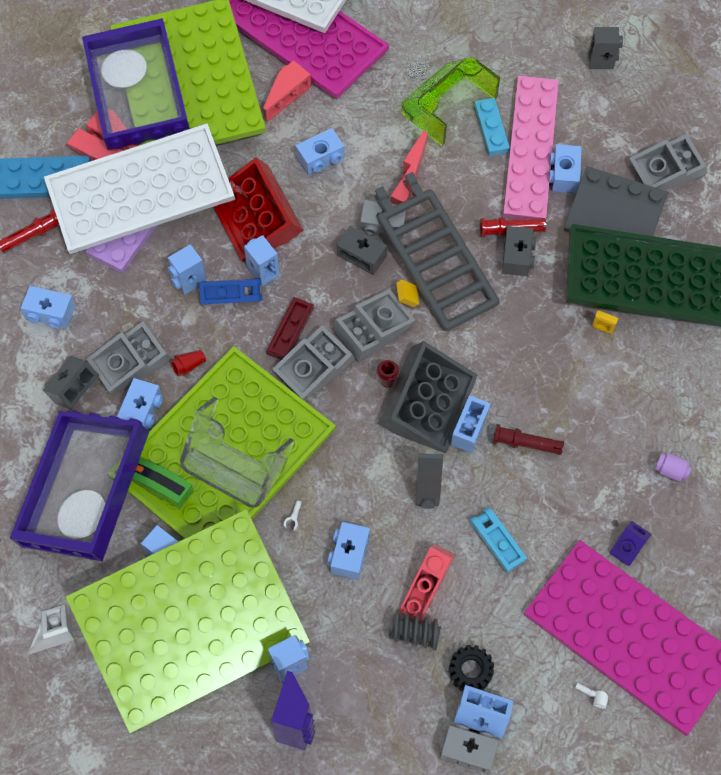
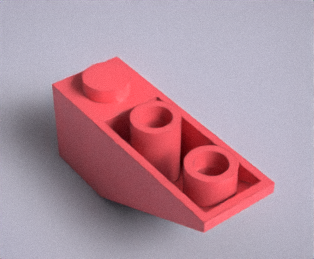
[399,544,456,622]

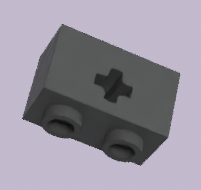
[588,27,623,69]
[502,225,536,277]
[336,226,387,275]
[43,356,99,409]

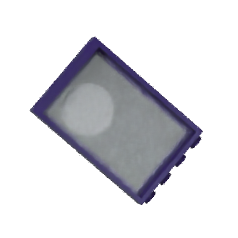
[82,18,190,150]
[10,410,149,562]

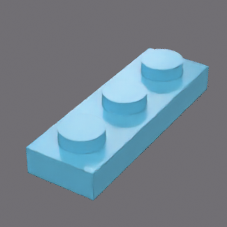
[474,98,510,156]

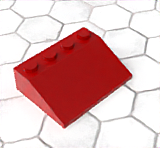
[214,157,304,262]

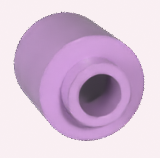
[655,453,692,482]

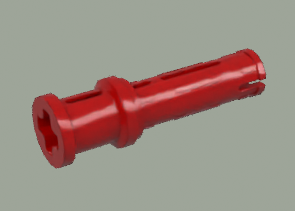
[0,209,60,254]
[480,217,546,237]

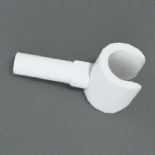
[284,501,302,532]
[575,683,608,709]

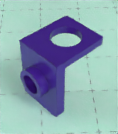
[610,521,652,566]

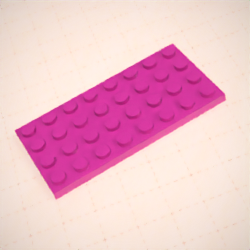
[229,0,389,100]
[523,540,721,736]

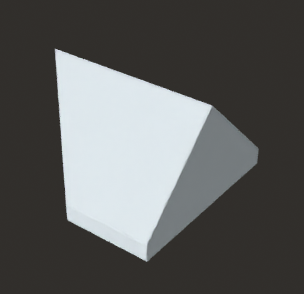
[27,604,74,655]

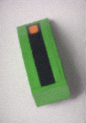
[132,458,194,509]

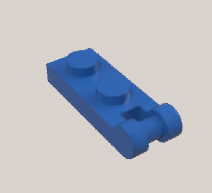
[199,278,263,304]

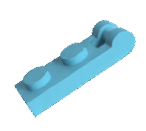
[469,507,527,573]

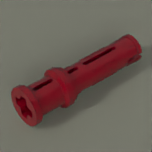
[492,424,564,455]

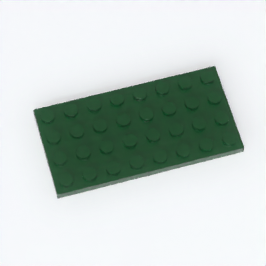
[566,224,721,326]

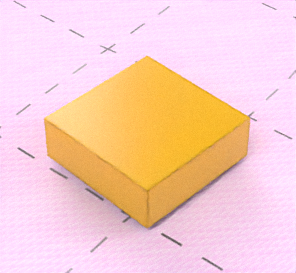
[396,280,419,308]
[592,310,619,334]

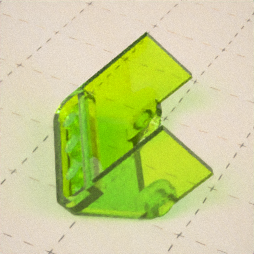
[402,57,500,146]

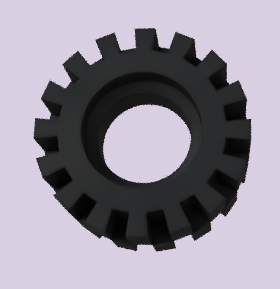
[449,645,494,692]

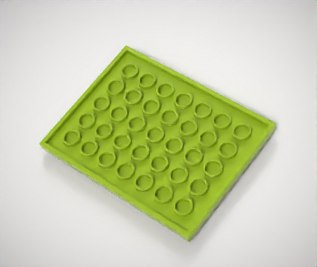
[110,0,266,145]
[108,346,336,539]
[65,509,310,733]

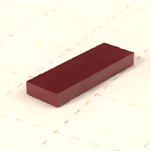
[266,297,314,360]

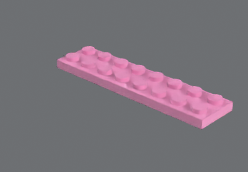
[503,76,559,220]

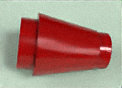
[171,350,206,376]

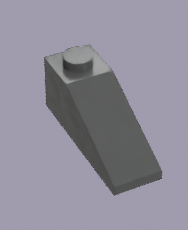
[416,453,443,509]

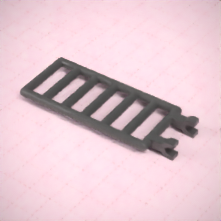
[374,172,500,331]

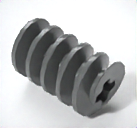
[389,610,441,651]

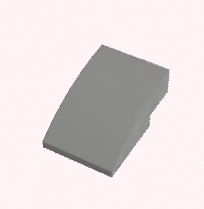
[629,134,707,190]
[332,289,416,362]
[87,321,172,394]
[273,325,356,400]

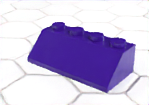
[271,671,315,751]

